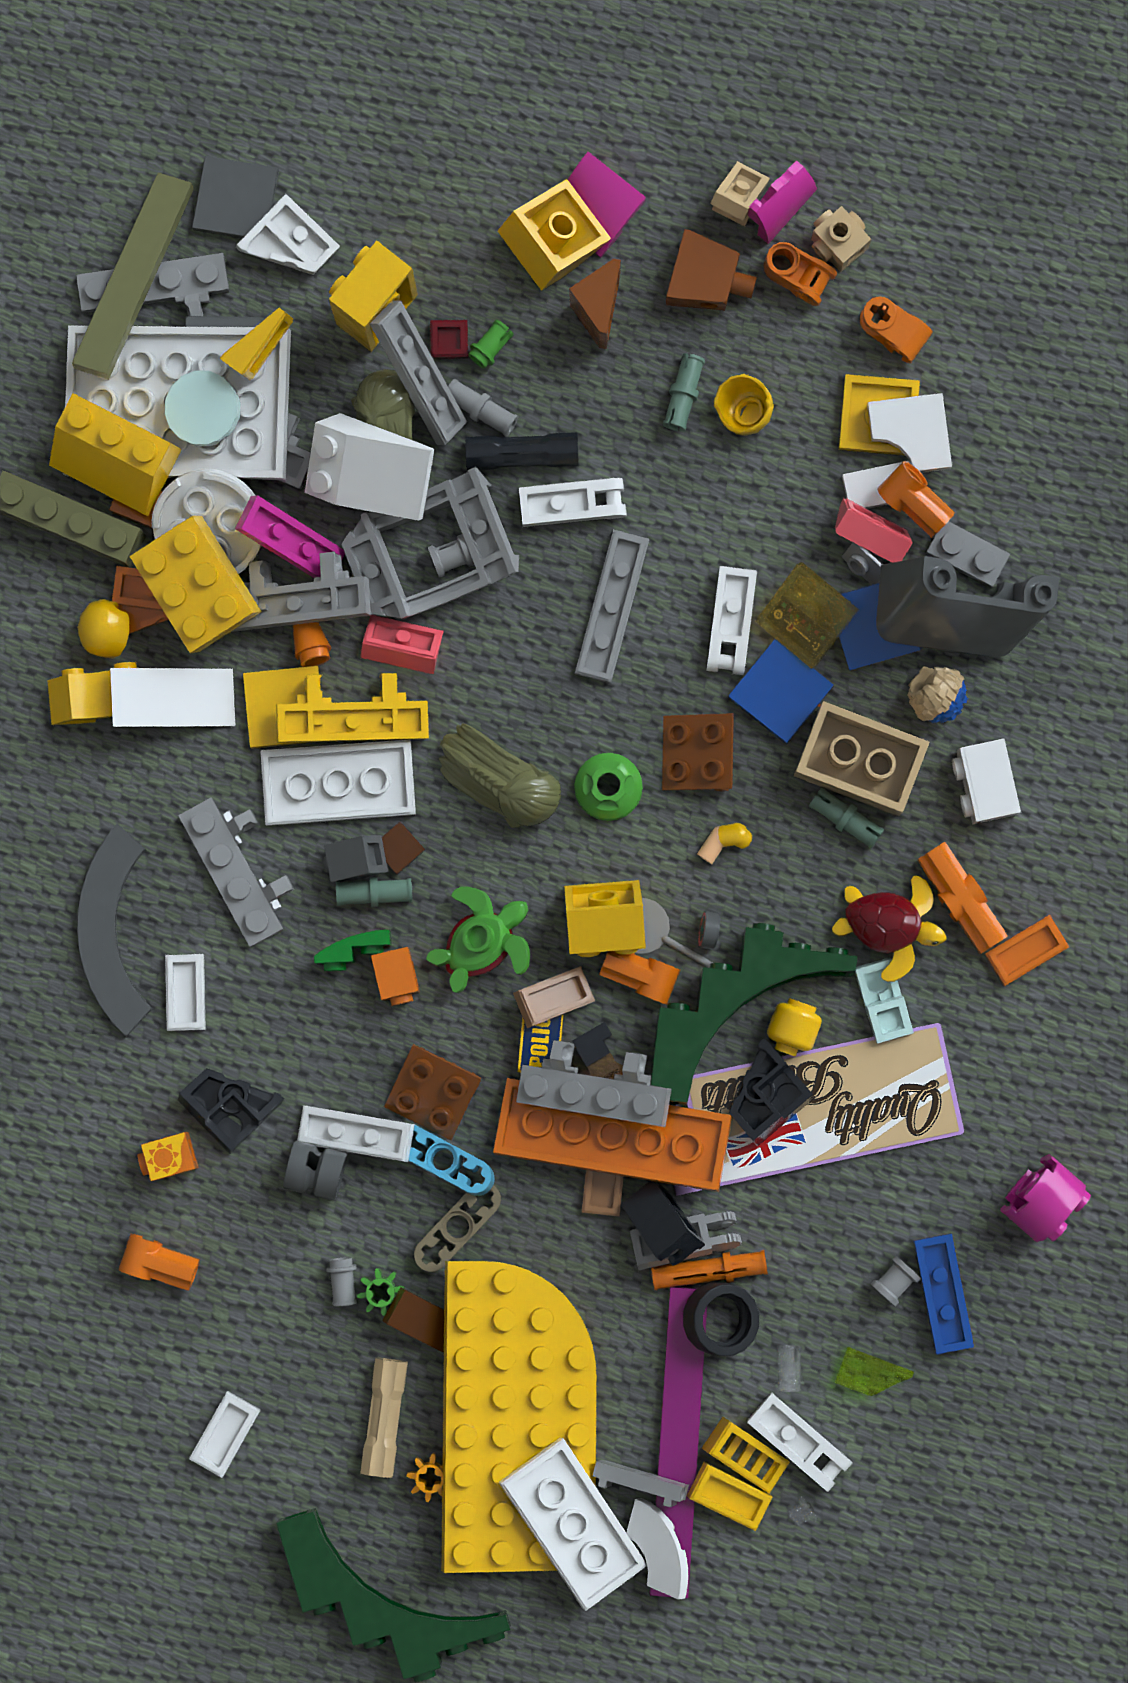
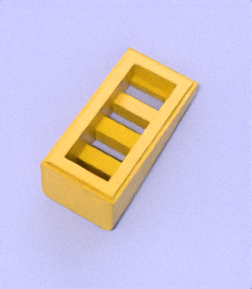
[219,308,293,380]
[702,1417,790,1494]

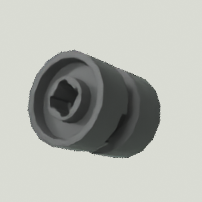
[283,1140,347,1201]

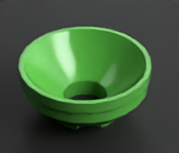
[574,753,643,821]

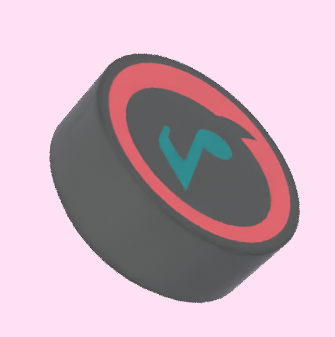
[698,911,720,950]

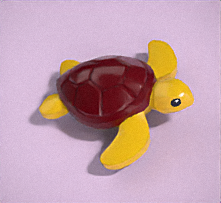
[832,876,947,982]

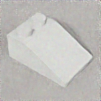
[305,413,434,521]

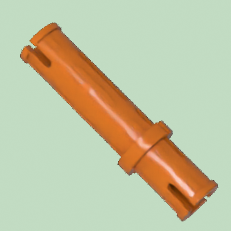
[651,1250,768,1290]

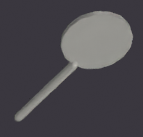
[635,898,713,968]

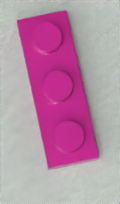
[235,495,345,578]

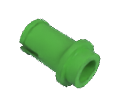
[468,320,514,369]

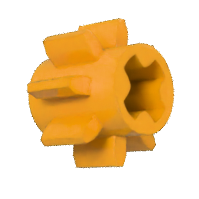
[406,1452,443,1502]

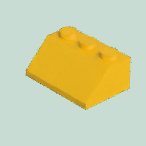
[49,393,182,516]

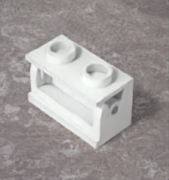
[952,739,1021,824]

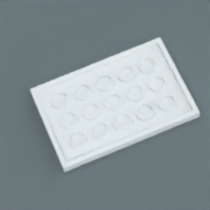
[63,326,291,480]

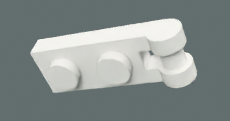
[519,478,627,527]
[706,566,757,676]
[747,1392,853,1492]

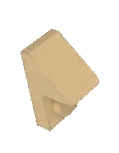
[710,161,770,227]

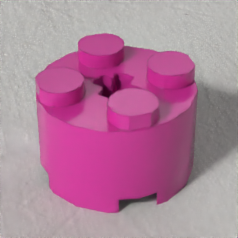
[1000,1154,1091,1242]

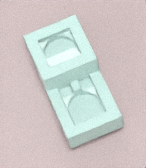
[855,958,914,1044]

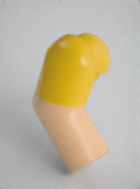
[697,823,752,864]

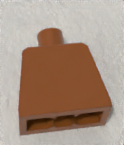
[666,229,757,311]

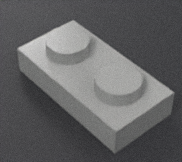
[926,521,1010,588]

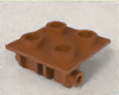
[662,713,734,792]
[384,1044,481,1141]

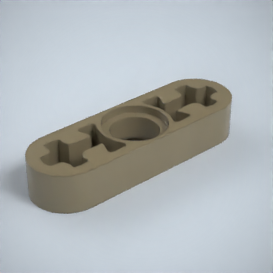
[414,1182,501,1272]

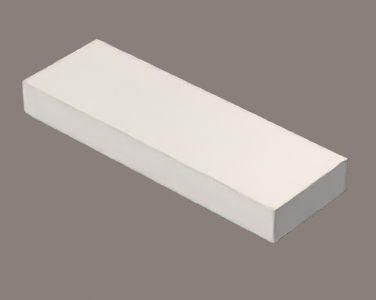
[297,1105,415,1162]

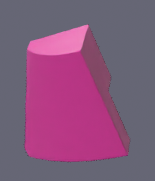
[568,152,646,258]
[748,161,817,244]

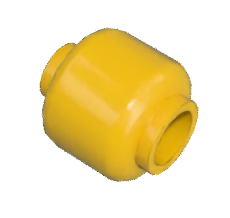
[767,998,822,1057]

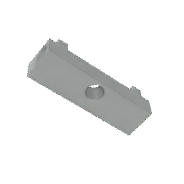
[592,1460,689,1507]

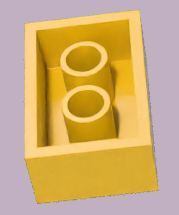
[329,240,418,352]
[129,516,262,653]

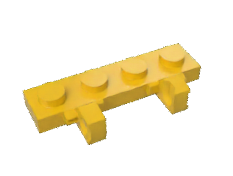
[276,673,429,743]

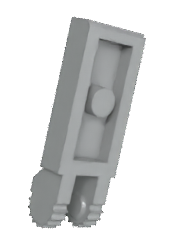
[630,1211,742,1270]

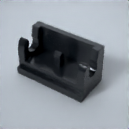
[621,1181,705,1266]

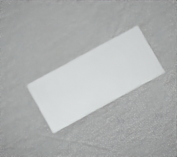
[110,668,235,727]

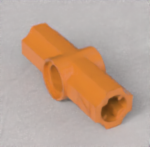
[917,842,1008,954]

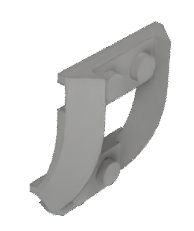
[342,467,519,619]

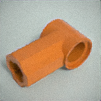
[877,461,955,538]
[599,951,680,1005]
[118,1233,200,1291]

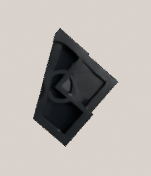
[729,1038,815,1146]
[178,1068,284,1154]

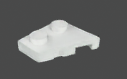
[236,194,340,275]

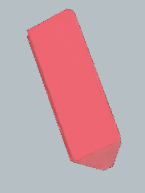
[835,498,913,563]
[361,615,444,674]

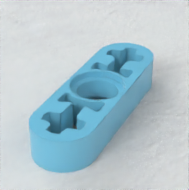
[408,1125,495,1196]

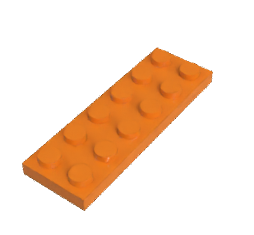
[493,1078,732,1192]

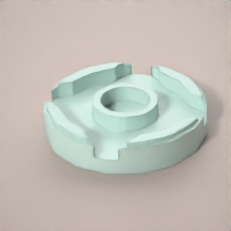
[165,370,240,446]

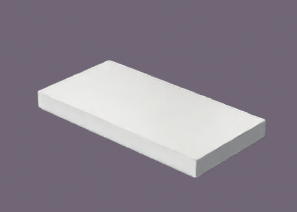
[261,739,416,826]
[498,1437,647,1611]

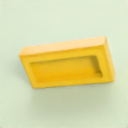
[687,1462,773,1531]

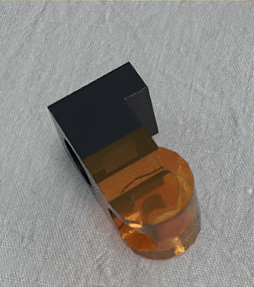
[572,1022,623,1079]

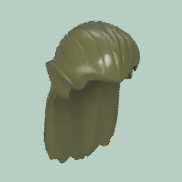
[351,369,415,440]
[439,723,561,828]

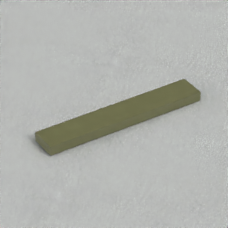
[72,172,194,380]

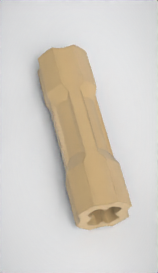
[360,1358,408,1478]

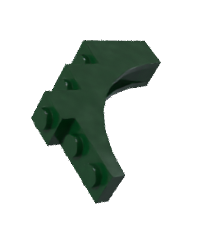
[650,923,858,1107]
[276,1508,511,1682]

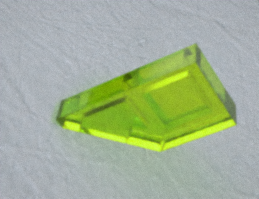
[834,1346,914,1396]

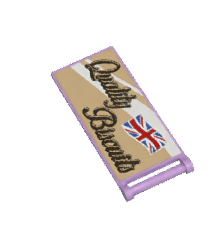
[674,1023,964,1196]

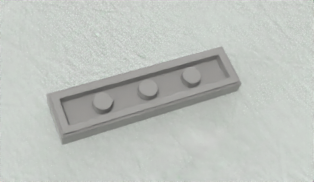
[370,301,467,445]
[575,529,649,684]

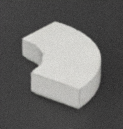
[626,1498,688,1599]

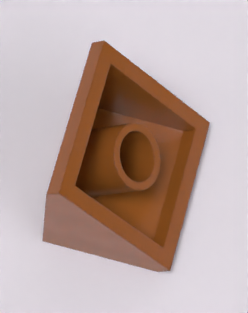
[569,259,621,349]

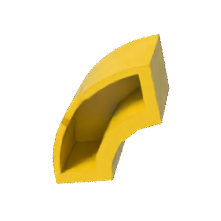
[47,662,137,725]

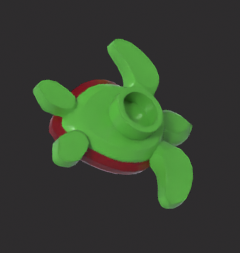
[426,887,530,993]

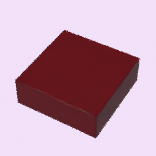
[430,320,468,359]

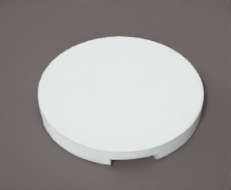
[152,469,261,574]

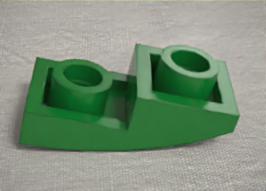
[314,930,392,972]

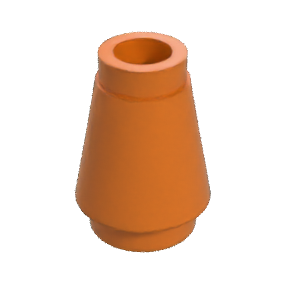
[293,622,331,667]

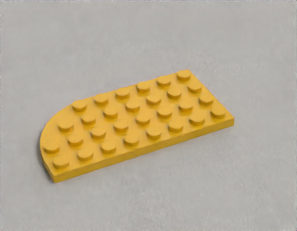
[441,1261,597,1573]

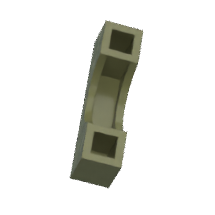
[0,471,146,568]

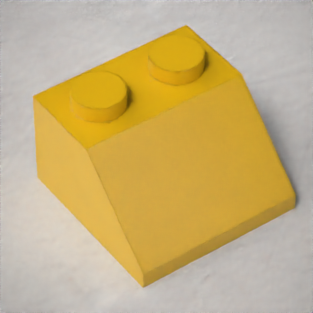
[497,179,611,291]
[564,880,646,957]

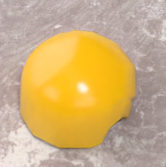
[714,374,774,436]
[78,599,129,659]

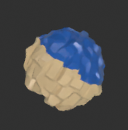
[907,666,968,723]

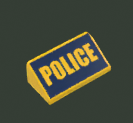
[518,1014,564,1073]

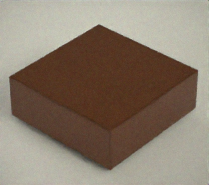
[382,822,425,875]

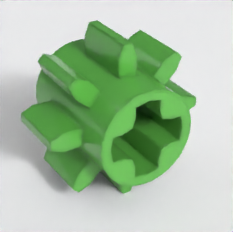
[357,1268,405,1316]

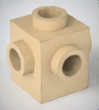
[811,206,871,273]

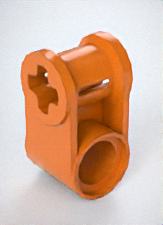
[763,242,837,306]
[860,297,933,364]

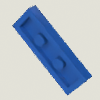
[913,1233,974,1354]

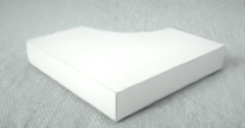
[867,393,952,473]

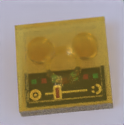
[755,562,859,669]

